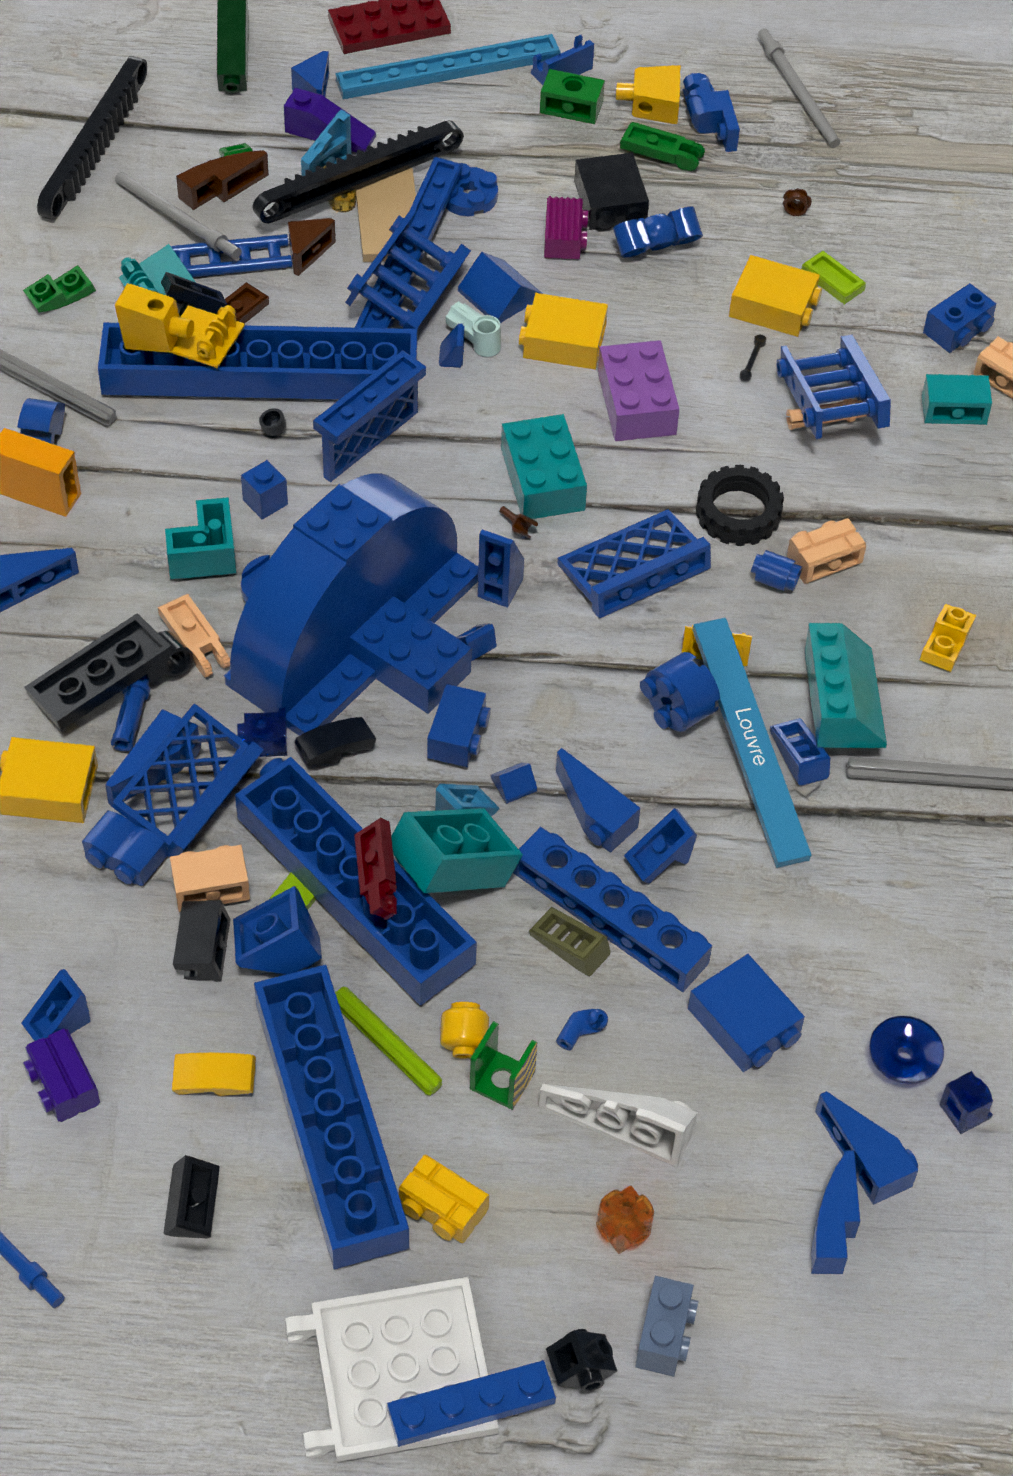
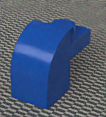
[17,398,65,444]

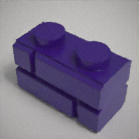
[23,1028,100,1122]

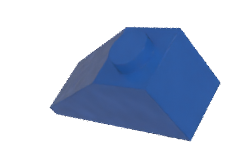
[478,529,524,608]
[0,548,79,612]
[105,709,201,805]
[556,748,641,853]
[815,1091,918,1205]

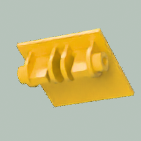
[169,305,245,368]

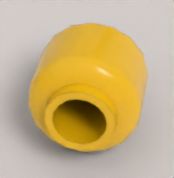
[440,1002,489,1059]

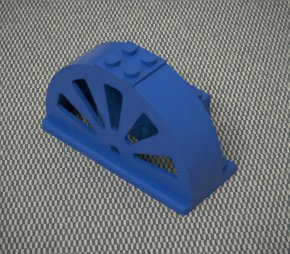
[224,473,478,736]

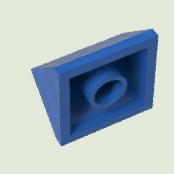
[458,251,543,323]

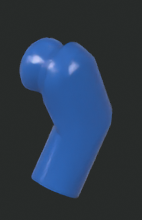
[556,1009,608,1050]

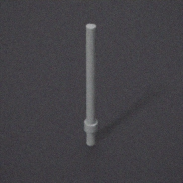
[758,28,841,148]
[115,172,242,260]

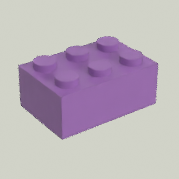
[598,340,680,441]

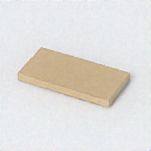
[355,168,423,262]

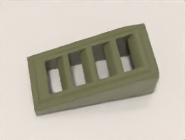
[529,907,611,977]

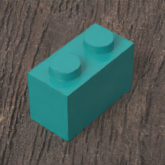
[921,374,992,425]

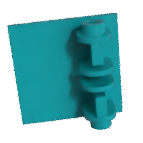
[118,244,195,296]

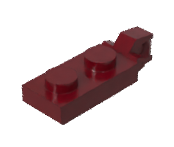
[354,818,397,920]

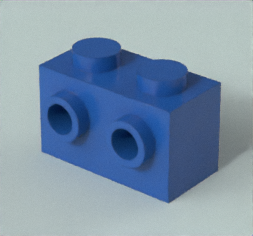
[923,283,997,353]
[427,684,491,767]

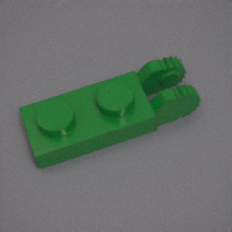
[620,122,705,172]

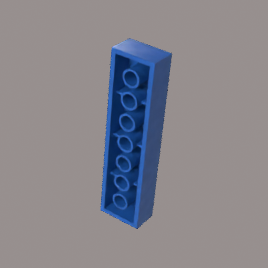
[235,757,477,1006]
[254,964,409,1270]

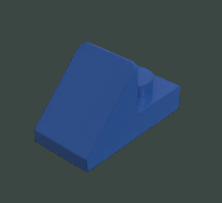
[624,808,697,884]

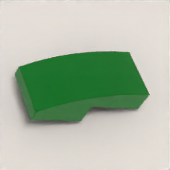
[23,265,96,312]

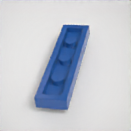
[387,1360,556,1447]

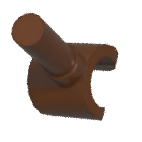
[499,506,538,538]

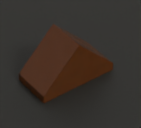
[288,218,336,276]

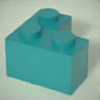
[165,497,236,579]

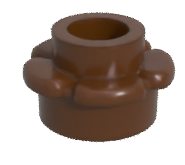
[783,188,812,216]

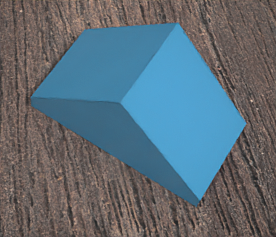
[435,784,499,816]

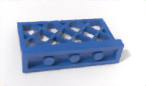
[313,350,426,483]
[557,509,711,618]
[110,703,264,857]

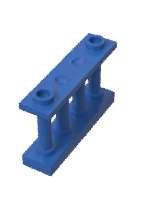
[345,208,471,329]
[776,334,891,439]

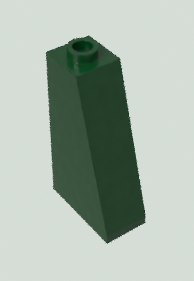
[217,0,249,93]

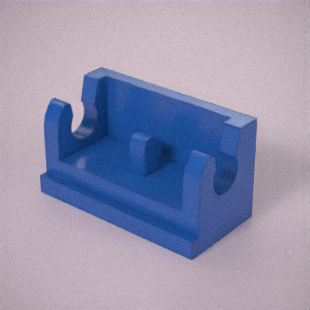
[531,34,594,85]

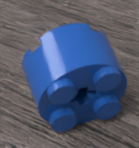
[640,652,720,732]

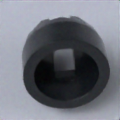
[259,408,286,437]

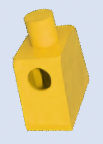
[616,65,681,124]
[115,283,194,352]

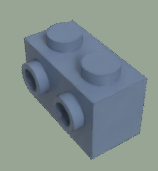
[635,1276,699,1377]

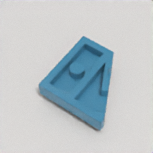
[301,110,351,176]

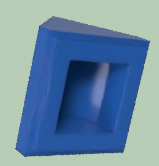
[456,623,497,661]
[491,762,537,804]

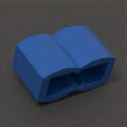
[82,810,168,886]

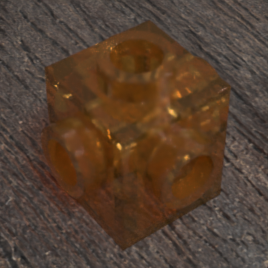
[596,1185,654,1254]

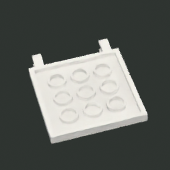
[285,1277,499,1462]

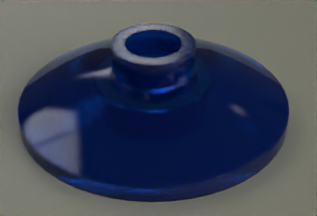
[869,1016,944,1084]

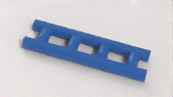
[171,234,292,278]

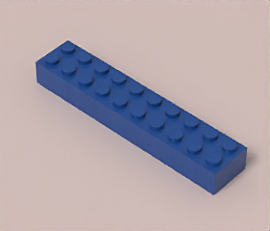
[98,322,417,401]

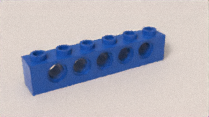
[513,826,712,993]

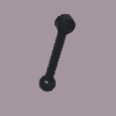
[740,334,766,381]

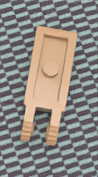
[158,594,230,678]

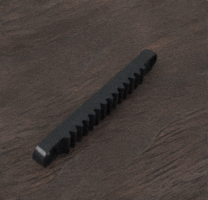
[37,56,147,220]
[252,120,464,224]

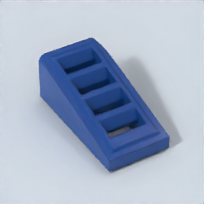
[770,718,831,786]

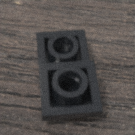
[294,717,377,765]

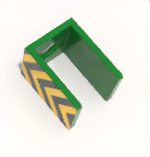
[470,1021,538,1110]

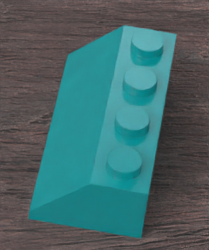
[805,623,887,748]

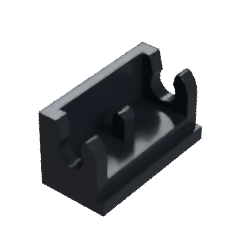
[173,900,230,982]

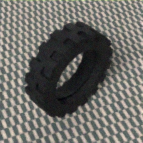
[696,465,784,546]

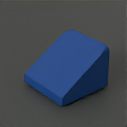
[439,323,465,368]

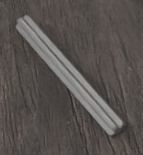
[0,349,117,426]
[847,757,1013,789]

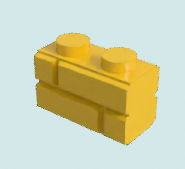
[399,1154,489,1243]

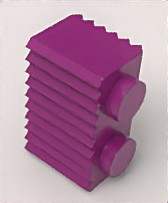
[544,196,588,259]

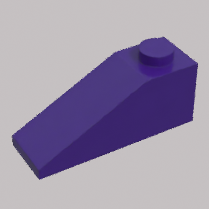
[284,88,376,152]

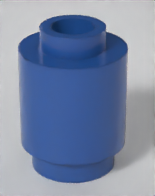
[751,550,802,591]

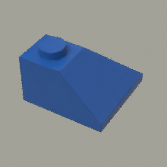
[233,886,322,974]

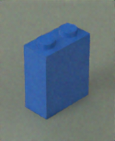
[688,954,805,1073]

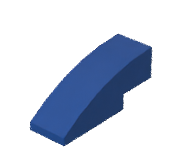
[811,1150,860,1274]

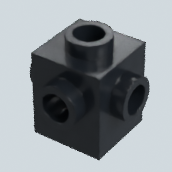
[546,1329,617,1392]

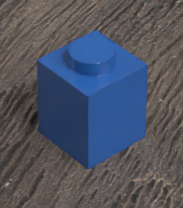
[241,460,288,520]

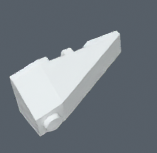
[539,1084,698,1167]

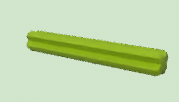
[335,986,442,1096]

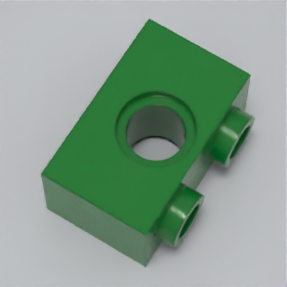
[540,69,605,124]

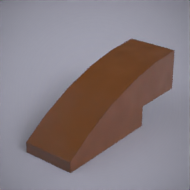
[176,150,269,210]

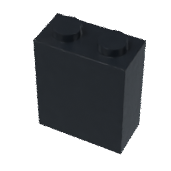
[574,152,649,230]

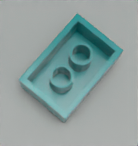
[501,414,587,519]
[391,808,523,893]

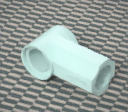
[445,301,501,357]

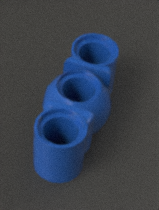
[613,206,703,258]

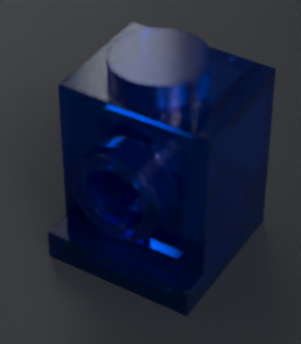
[237,708,288,757]
[939,1071,993,1134]

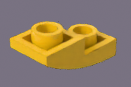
[920,604,976,672]
[172,1052,256,1096]

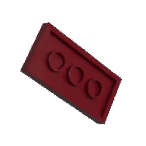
[328,0,451,54]

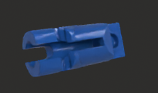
[682,73,740,152]

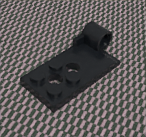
[24,613,193,731]

